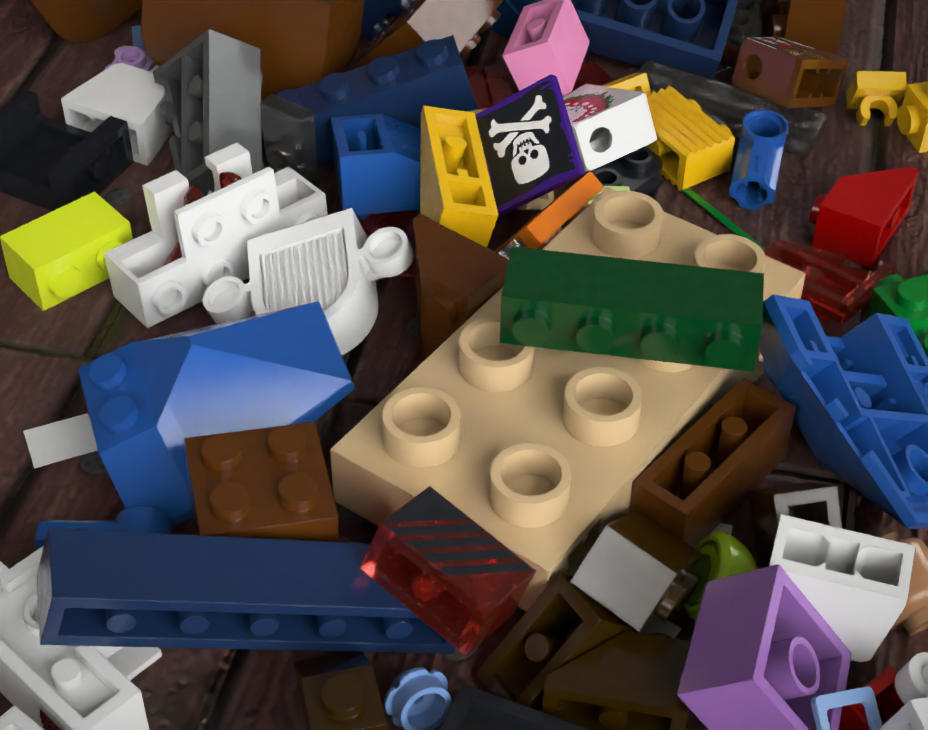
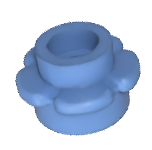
[384,667,452,730]

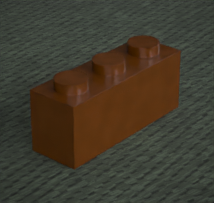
[629,378,796,548]

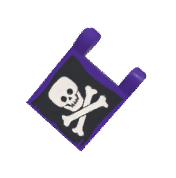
[475,74,585,218]

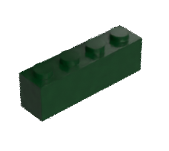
[500,246,764,372]

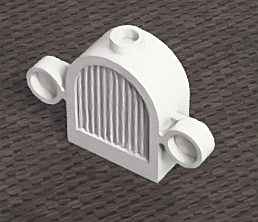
[203,208,414,355]

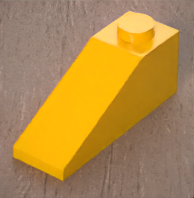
[420,105,499,248]

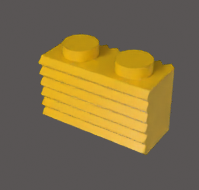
[645,85,735,191]

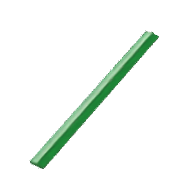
[683,189,783,263]

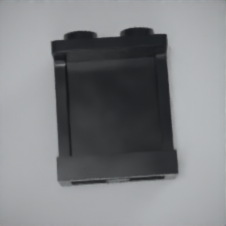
[0,90,134,211]

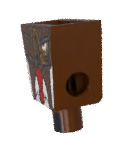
[723,37,850,108]

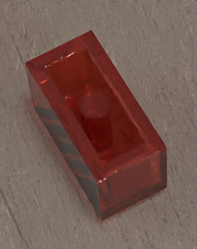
[360,486,536,656]

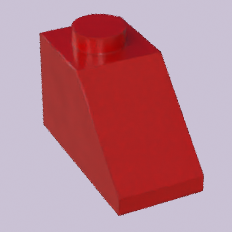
[809,167,919,268]

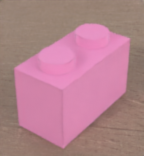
[502,0,590,97]

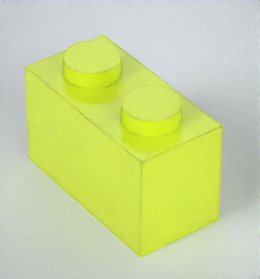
[0,191,133,311]

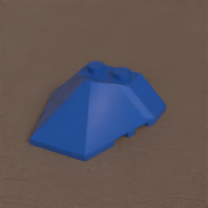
[758,294,928,529]
[78,301,355,527]

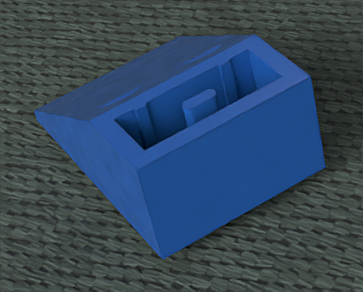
[330,113,421,220]

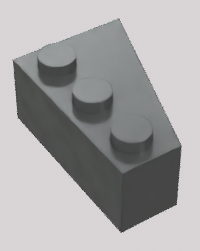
[153,29,264,196]

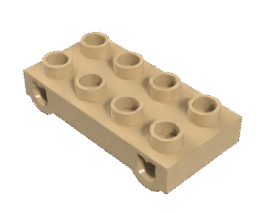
[330,187,806,611]

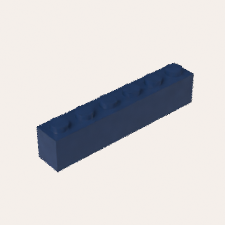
[37,528,474,654]

